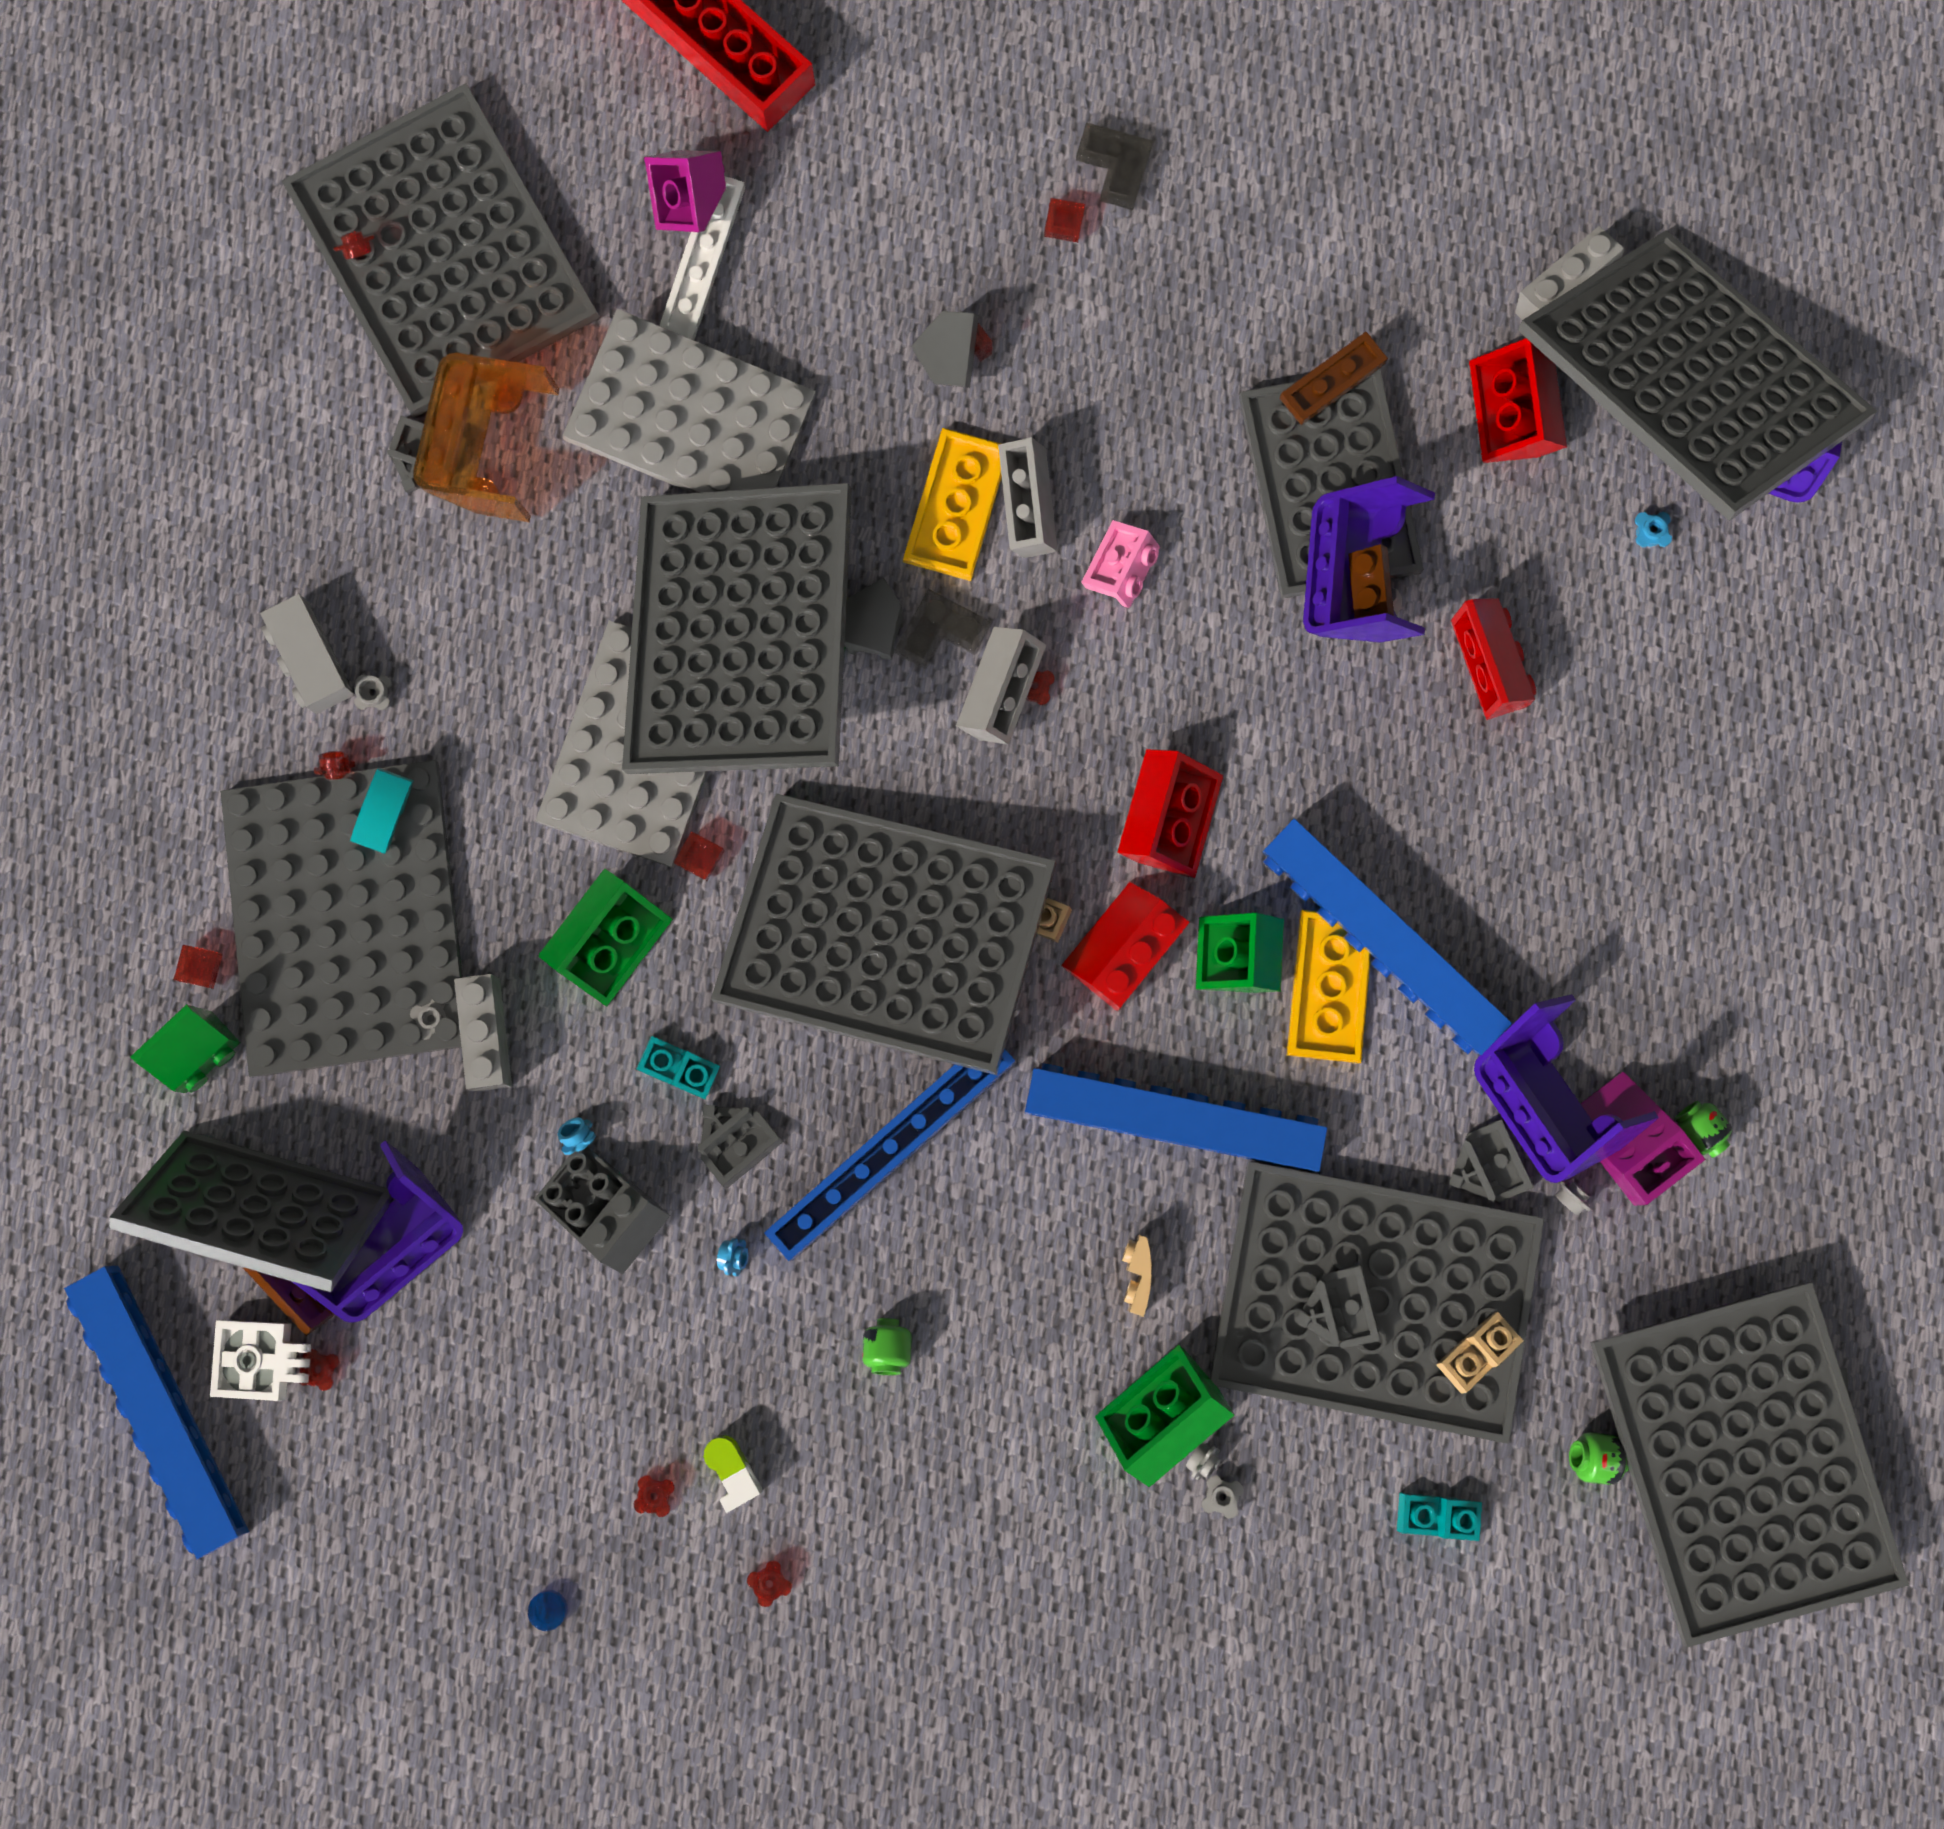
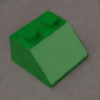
[1196,913,1284,993]
[130,1004,241,1093]

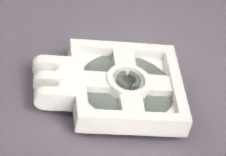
[210,1320,311,1401]

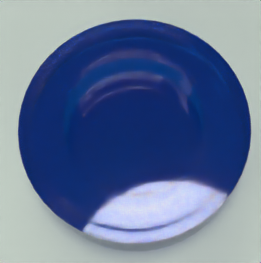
[528,1590,568,1631]

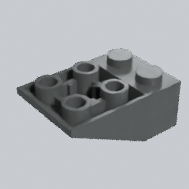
[534,1146,670,1274]

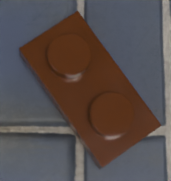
[1348,544,1394,619]

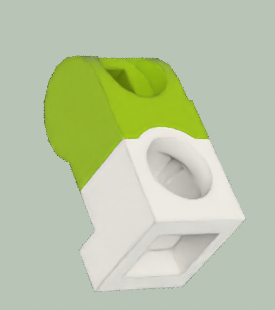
[703,1435,763,1513]

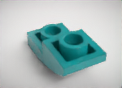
[350,768,414,854]
[636,1036,720,1099]
[1397,1493,1482,1541]

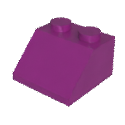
[644,150,726,232]

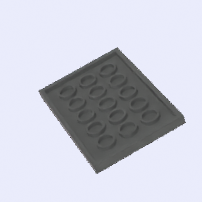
[1239,368,1424,599]
[109,1130,393,1292]

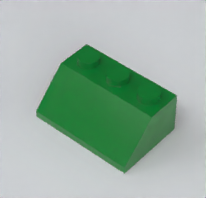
[538,868,673,1007]
[1095,1345,1235,1487]

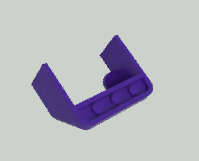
[1303,476,1435,643]
[1474,994,1659,1183]
[291,1140,463,1323]

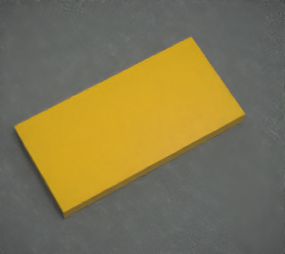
[903,427,1002,581]
[1287,910,1371,1064]

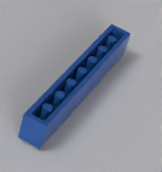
[1262,818,1512,1055]
[764,1048,1015,1261]
[1024,1063,1327,1172]
[64,1266,250,1559]

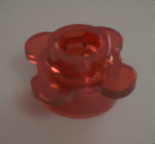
[333,231,375,260]
[1026,670,1055,705]
[314,751,356,779]
[299,1349,340,1391]
[633,1475,675,1517]
[747,1560,792,1607]

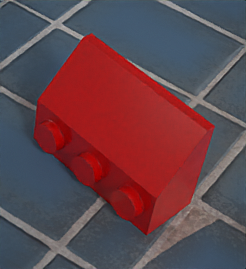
[1469,338,1567,463]
[1451,598,1536,720]
[1117,749,1224,878]
[1061,882,1190,1012]

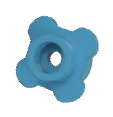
[1635,512,1672,547]
[558,1117,596,1155]
[717,1238,749,1276]

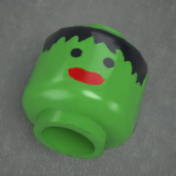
[1675,1101,1732,1158]
[862,1318,912,1375]
[1569,1432,1629,1485]

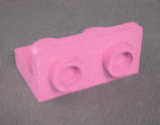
[1081,520,1160,608]

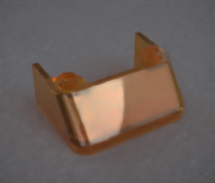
[413,353,560,522]

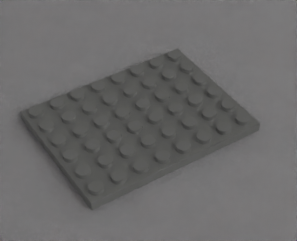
[282,83,600,418]
[1518,230,1877,521]
[622,483,852,774]
[220,760,463,1078]
[711,794,1056,1075]
[1210,1161,1544,1444]
[1590,1282,1909,1648]

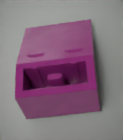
[1580,1071,1706,1206]

